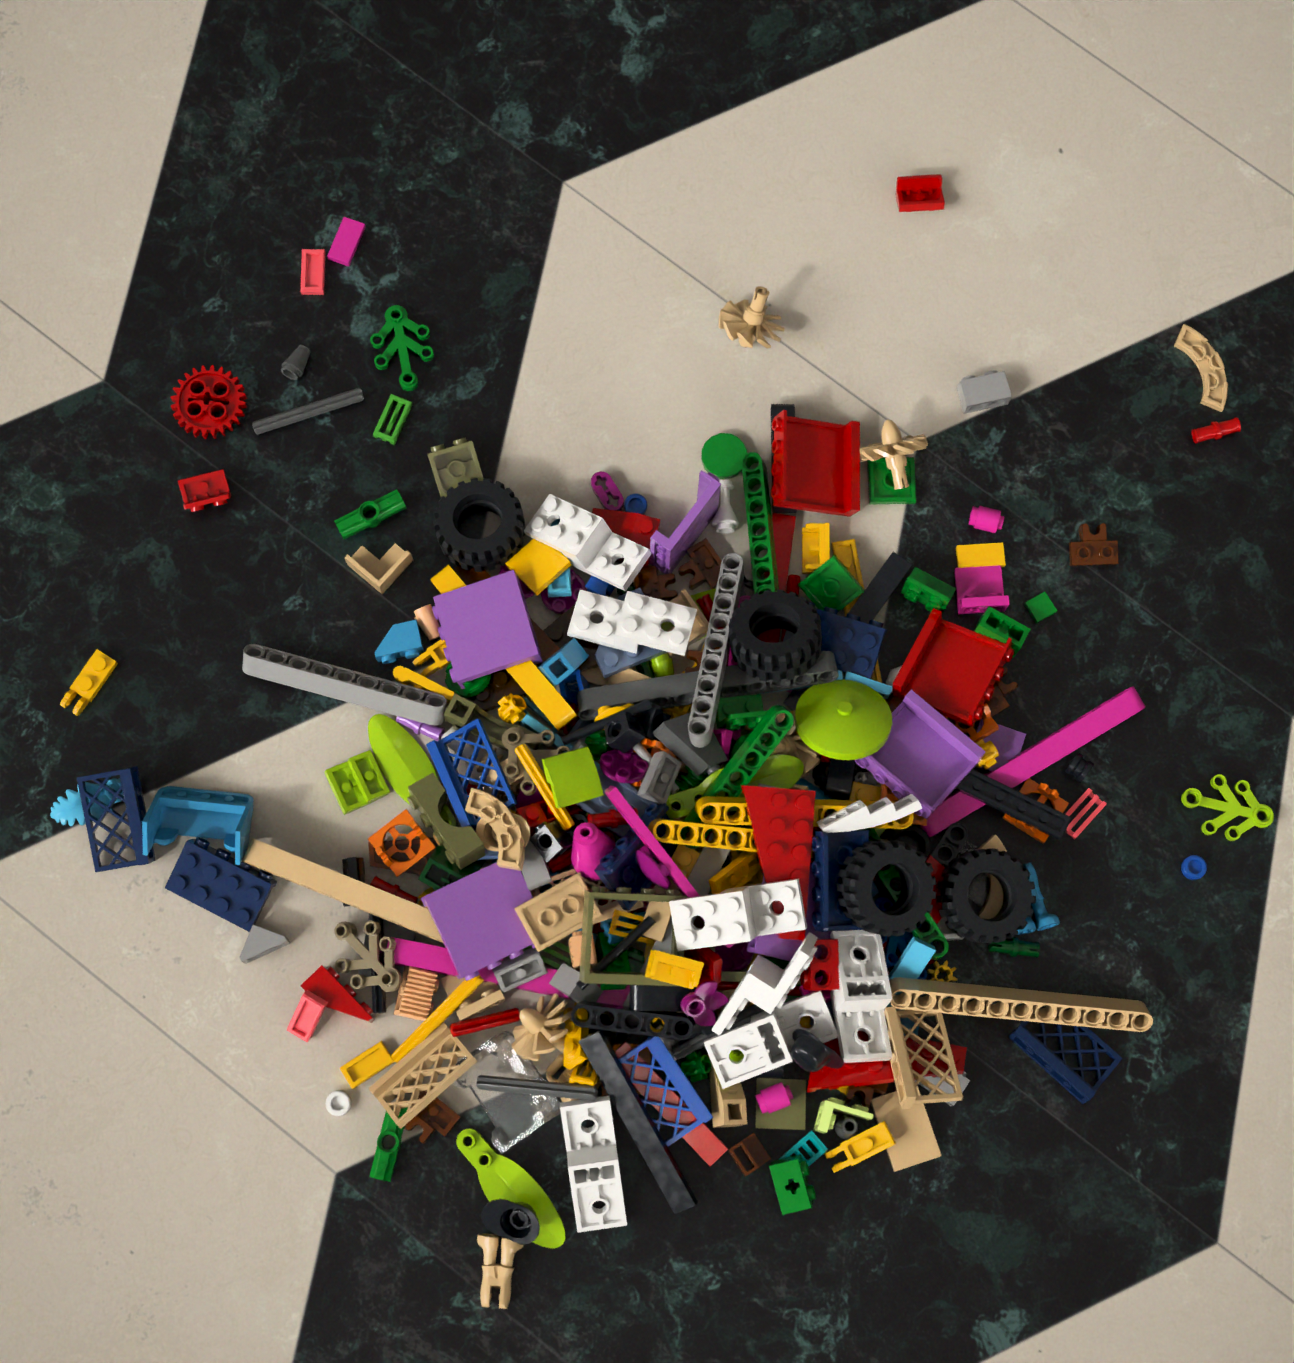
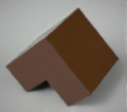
[728,1133,771,1176]

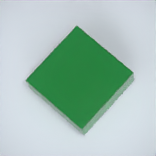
[1024,591,1057,624]

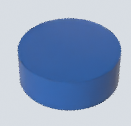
[624,494,647,515]
[1181,855,1207,880]

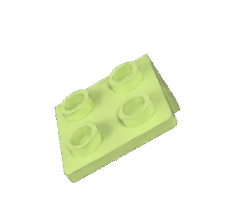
[813,1097,874,1134]

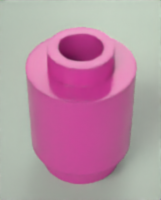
[968,505,1004,533]
[755,1082,794,1114]

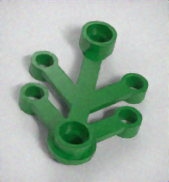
[370,305,434,391]

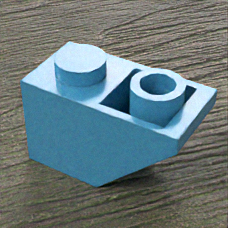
[375,620,424,664]
[537,638,589,686]

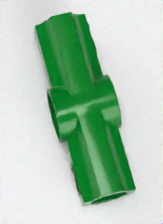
[334,489,406,540]
[369,1107,408,1182]

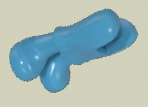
[1017,862,1060,935]

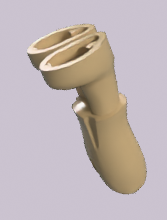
[477,1233,524,1309]

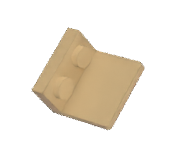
[440,975,505,1021]

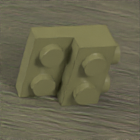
[427,437,483,497]

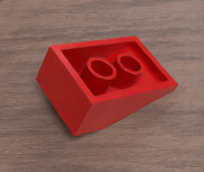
[592,508,661,567]

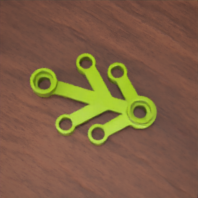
[1181,774,1274,841]

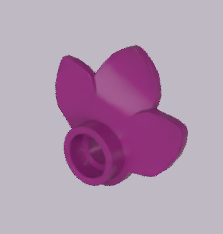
[681,981,729,1026]

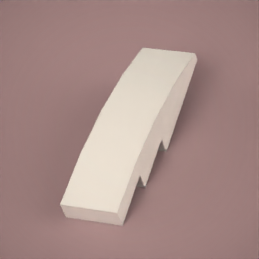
[817,794,923,833]

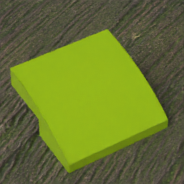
[542,746,604,809]
[324,750,390,815]

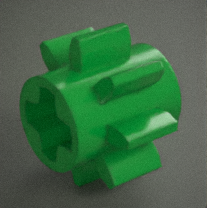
[585,730,613,760]
[681,1050,712,1082]

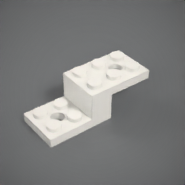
[524,494,652,591]
[567,590,697,656]
[669,878,807,951]
[830,930,892,1063]
[712,932,818,1036]
[704,990,838,1089]
[560,1096,627,1232]

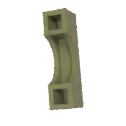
[444,694,540,752]
[407,773,485,870]

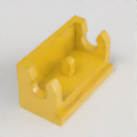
[802,523,830,574]
[644,950,704,989]

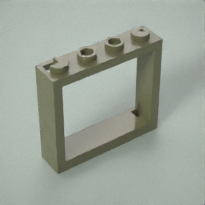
[579,886,687,986]

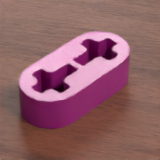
[591,471,624,511]

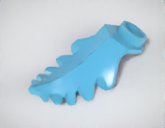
[50,778,124,826]

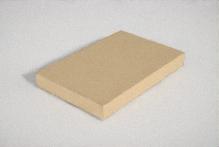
[514,872,603,952]
[871,1086,942,1172]

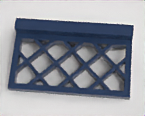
[77,766,156,873]
[1008,1007,1123,1104]

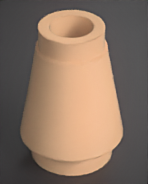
[414,604,440,641]

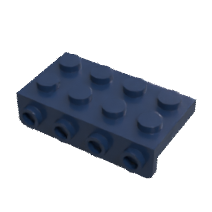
[783,602,887,679]
[594,803,678,911]
[812,830,869,932]
[165,837,278,932]

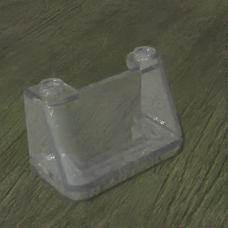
[453,1031,561,1154]

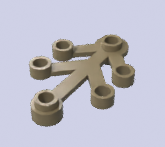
[502,727,570,796]
[334,921,402,992]

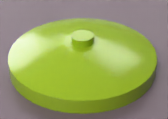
[794,679,892,760]

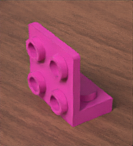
[954,565,1009,614]

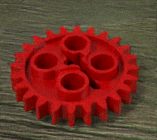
[171,365,247,439]

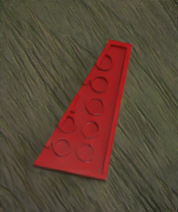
[741,785,816,940]
[807,1031,967,1093]

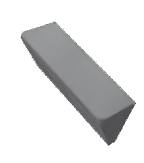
[637,751,682,804]
[492,947,548,993]

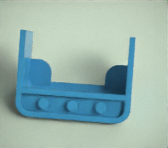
[142,786,254,865]

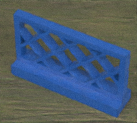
[426,718,517,831]
[619,1036,713,1147]

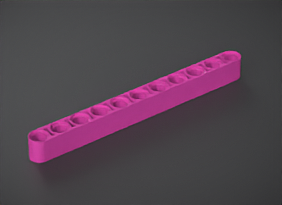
[920,686,1146,837]
[387,937,630,1006]

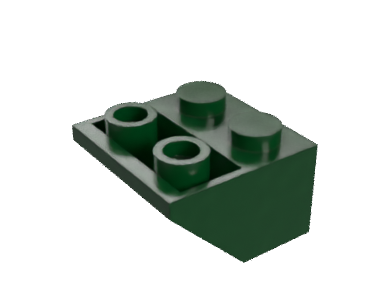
[418,844,485,890]

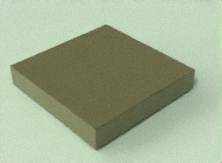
[755,1078,806,1130]

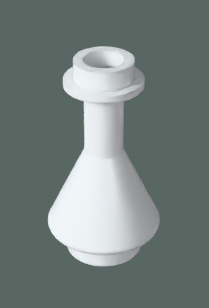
[711,480,739,534]

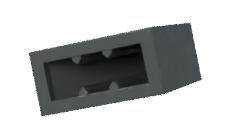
[653,710,728,776]

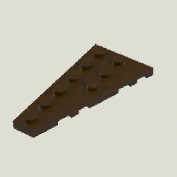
[469,604,599,712]

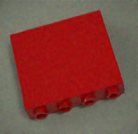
[771,410,860,517]
[893,608,1014,727]

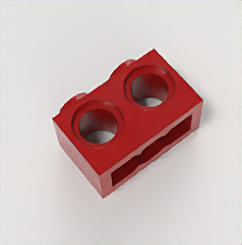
[800,938,839,991]

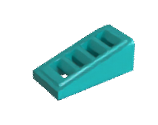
[779,1130,828,1183]

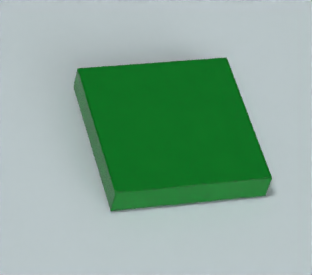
[867,457,916,505]
[798,554,865,612]

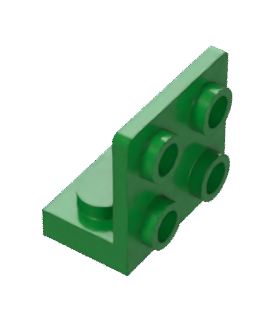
[901,567,956,614]
[716,694,768,731]

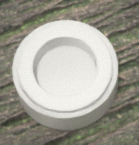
[326,1091,351,1116]

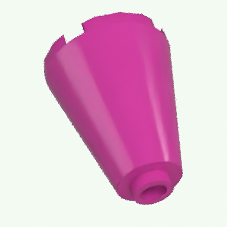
[571,823,616,880]

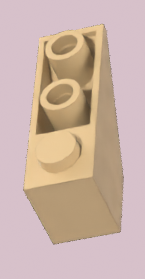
[708,1055,747,1128]

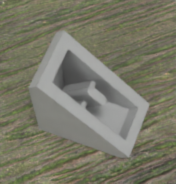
[240,925,290,964]
[549,963,603,1003]

